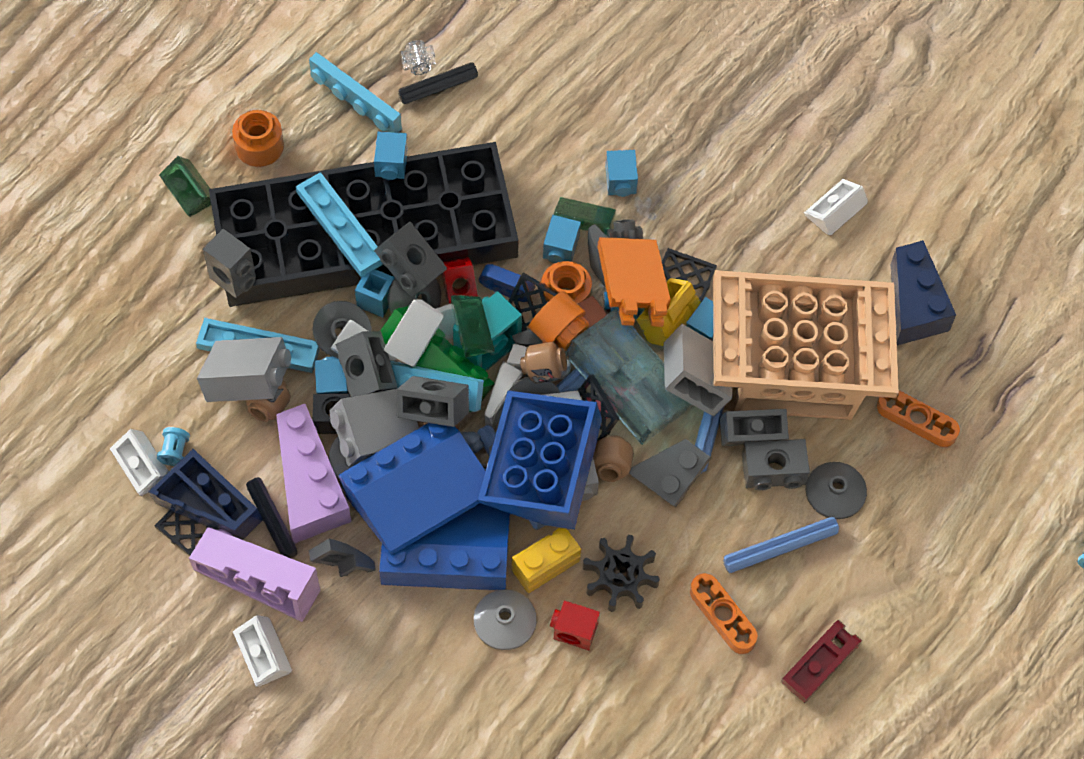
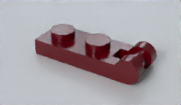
[781,620,863,703]

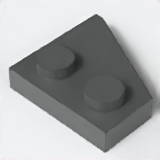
[629,439,711,507]

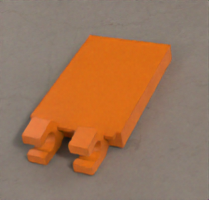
[597,237,671,327]

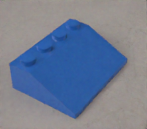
[478,391,602,530]
[339,423,486,555]
[379,503,510,590]

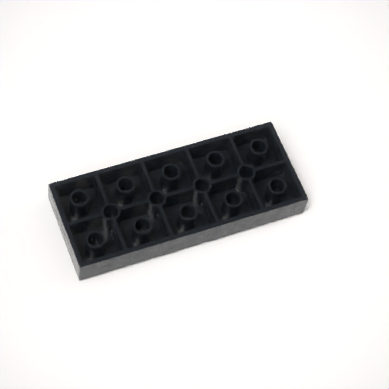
[209,142,519,307]

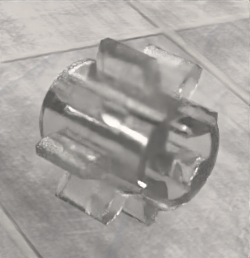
[401,40,436,75]

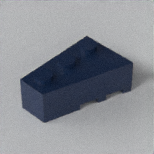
[890,240,956,346]
[148,449,263,540]

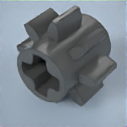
[607,219,643,239]

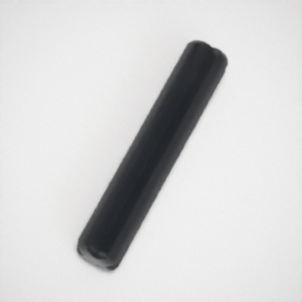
[398,62,478,104]
[246,477,298,558]

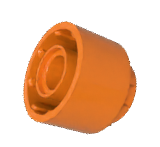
[232,110,284,167]
[541,261,592,304]
[528,291,589,351]

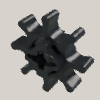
[583,535,660,612]

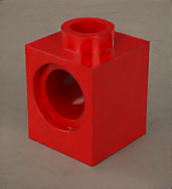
[442,257,478,304]
[550,600,600,651]

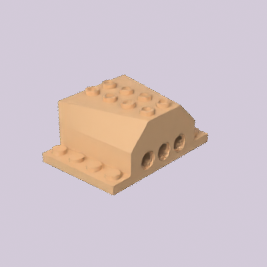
[713,270,899,420]

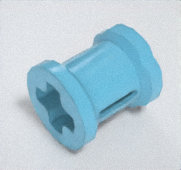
[157,427,190,466]

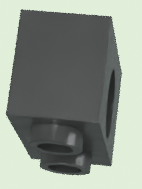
[373,222,447,297]
[203,229,256,298]
[336,331,398,397]
[397,376,469,427]
[719,409,789,446]
[742,439,810,490]

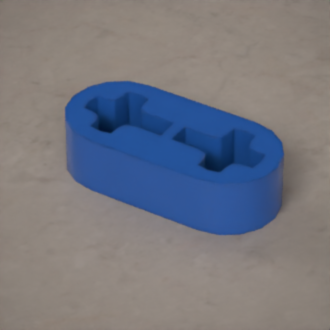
[479,264,535,302]

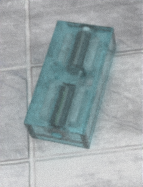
[565,308,691,445]

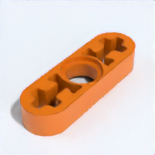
[876,390,960,447]
[690,573,758,654]

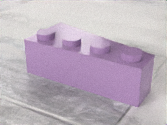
[276,404,351,544]
[189,527,320,622]

